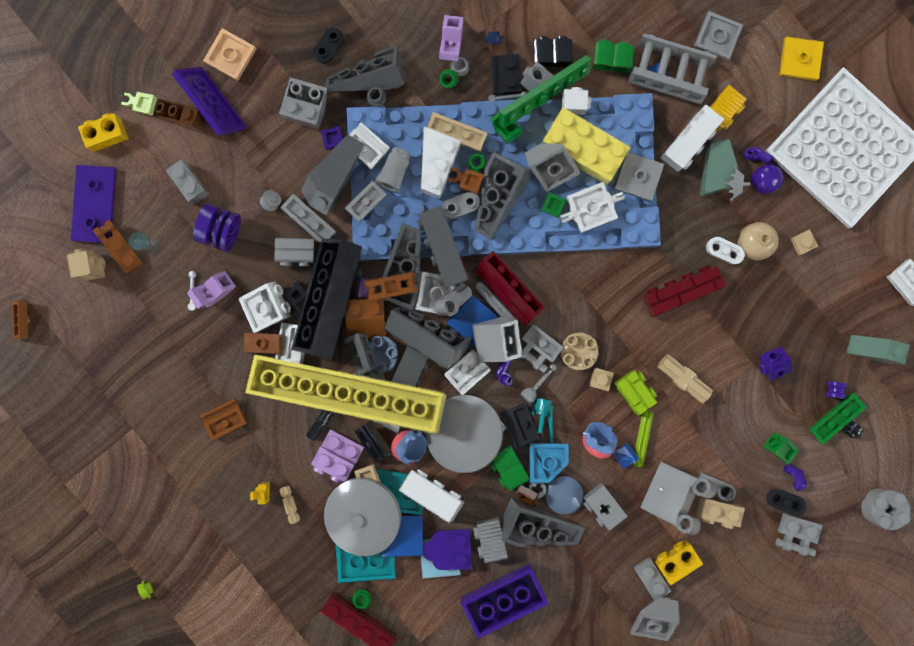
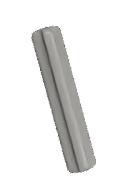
[475,281,519,322]

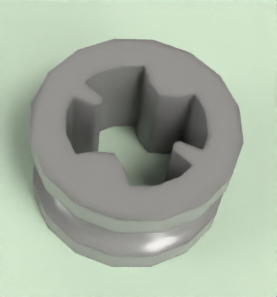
[528,483,546,498]

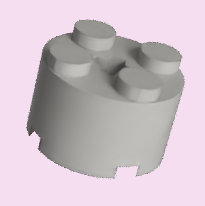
[861,488,910,530]

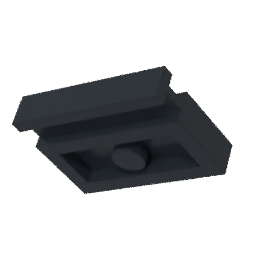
[491,54,521,95]
[500,402,542,449]
[354,421,393,463]

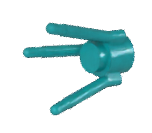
[531,398,553,444]

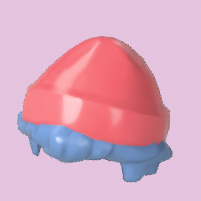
[583,422,617,459]
[391,429,427,464]

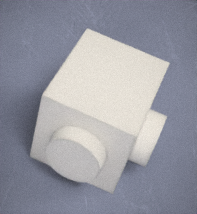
[562,87,591,115]

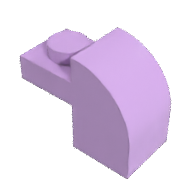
[439,15,464,61]
[187,271,236,309]

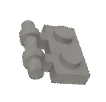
[520,324,564,373]
[775,513,823,557]

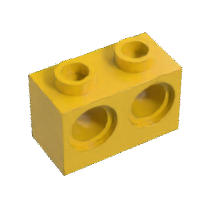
[78,113,128,152]
[654,541,703,585]

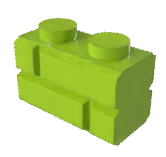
[614,370,657,415]

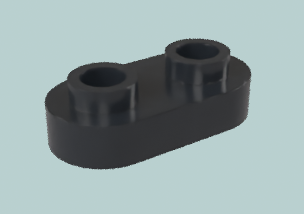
[313,28,344,64]
[766,489,806,516]

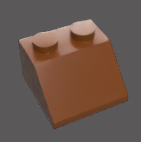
[345,299,387,339]

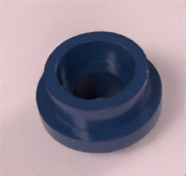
[485,31,503,44]

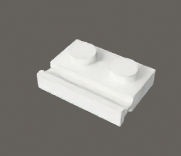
[350,122,390,170]
[887,259,914,306]
[275,322,305,364]
[444,349,491,395]

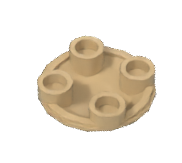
[561,333,599,370]

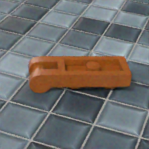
[93,219,143,274]

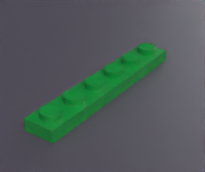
[499,55,592,129]

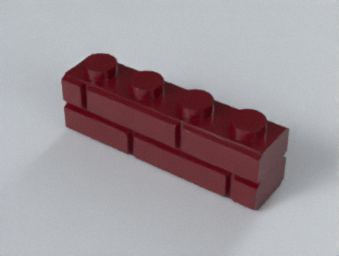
[473,251,545,326]
[643,265,726,317]
[320,591,397,646]

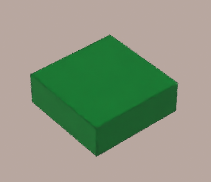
[541,192,567,218]

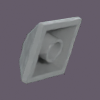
[525,143,580,192]
[630,597,679,641]

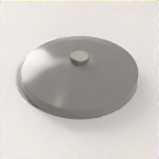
[426,395,503,473]
[324,477,401,556]

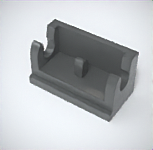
[344,333,378,376]

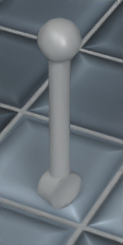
[488,92,526,101]

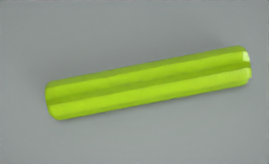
[633,410,654,467]

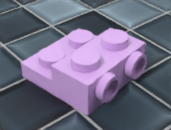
[311,429,364,483]

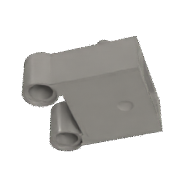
[640,462,717,535]

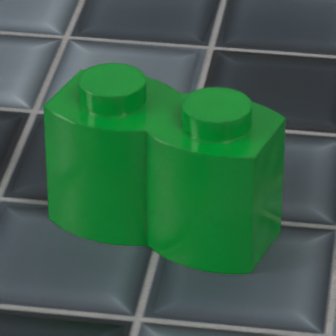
[592,39,634,73]
[490,445,530,491]

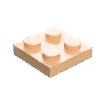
[203,28,256,81]

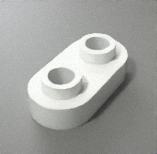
[706,237,745,265]

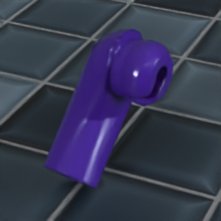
[744,147,773,165]
[496,360,513,386]
[783,464,807,491]

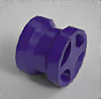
[826,381,848,399]

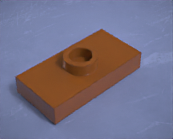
[12,300,30,340]
[243,333,282,354]

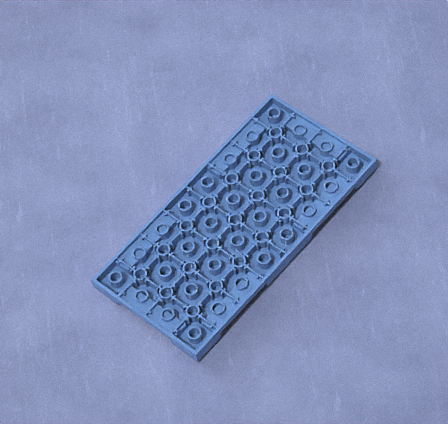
[347,93,661,262]

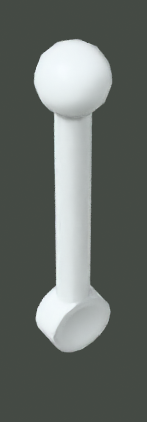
[188,271,196,311]

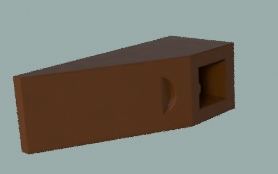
[153,98,211,135]

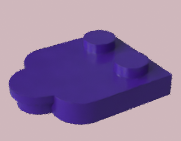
[423,528,472,570]

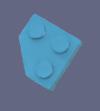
[529,444,569,483]

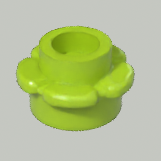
[137,580,154,599]

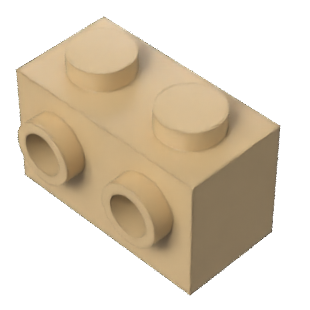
[67,249,106,281]
[696,496,745,529]

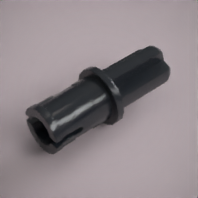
[306,410,335,441]

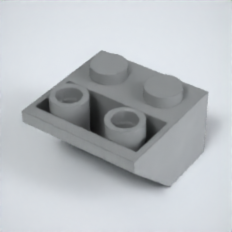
[279,77,328,130]
[472,316,522,362]

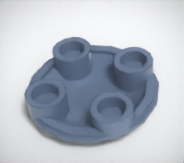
[369,336,399,374]
[545,476,583,514]

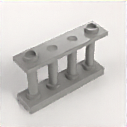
[628,34,717,104]

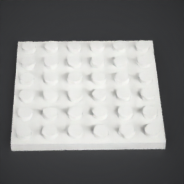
[765,67,914,229]

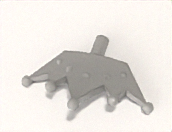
[724,166,750,201]

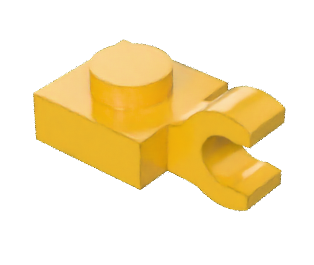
[250,482,270,504]

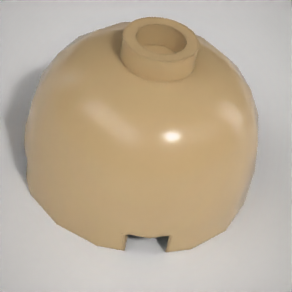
[738,222,779,261]

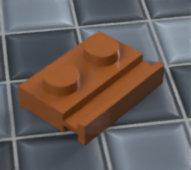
[200,399,248,441]

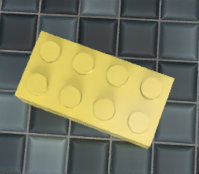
[542,107,631,185]

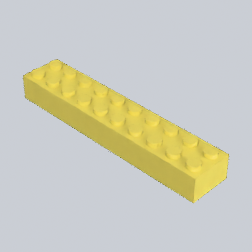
[245,355,446,434]

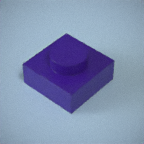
[321,126,343,151]

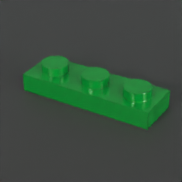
[808,393,867,445]

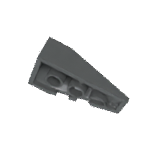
[325,46,405,91]
[301,135,365,215]
[475,152,533,240]
[377,223,421,309]
[502,497,585,547]

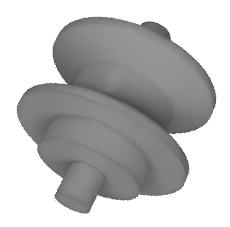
[260,190,281,211]

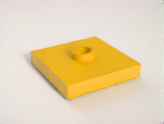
[779,37,824,81]

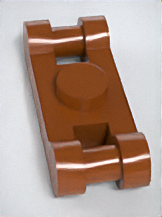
[364,271,418,301]

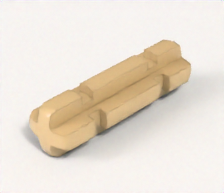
[279,486,300,524]

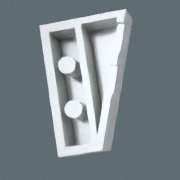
[661,105,724,172]
[421,127,461,199]
[399,469,464,522]

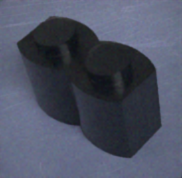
[533,36,573,67]

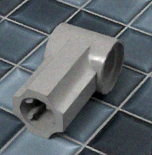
[434,283,472,316]
[696,472,736,501]

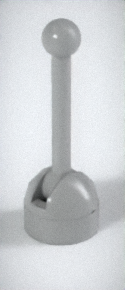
[520,364,557,404]

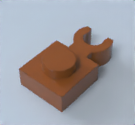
[448,168,485,195]

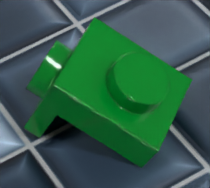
[491,112,523,144]

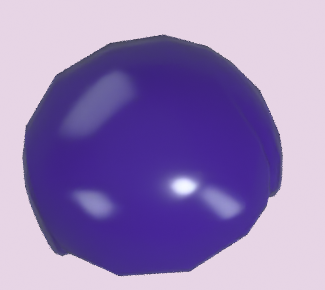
[751,164,784,194]

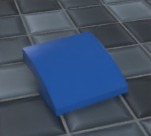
[446,295,499,348]
[381,516,423,557]

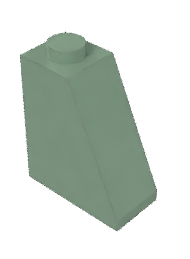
[700,138,739,196]
[847,335,910,364]

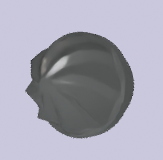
[367,87,386,106]

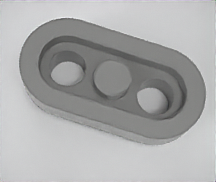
[442,192,480,219]

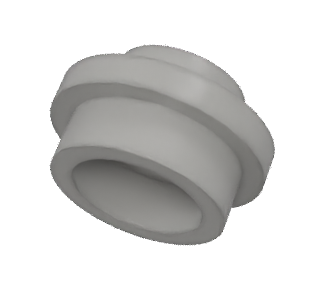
[450,57,469,76]

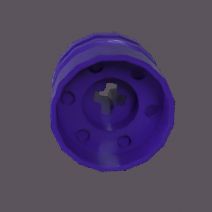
[193,203,241,252]

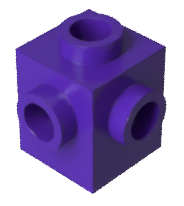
[759,347,792,381]

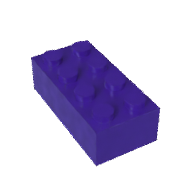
[461,563,549,639]

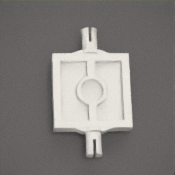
[560,182,625,233]

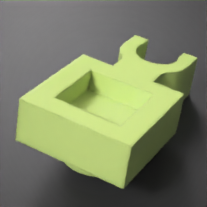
[121,92,157,116]

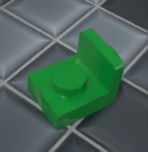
[763,432,799,465]

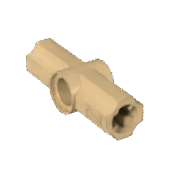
[657,354,713,403]

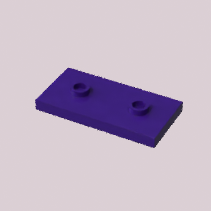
[172,67,247,136]
[71,165,117,243]

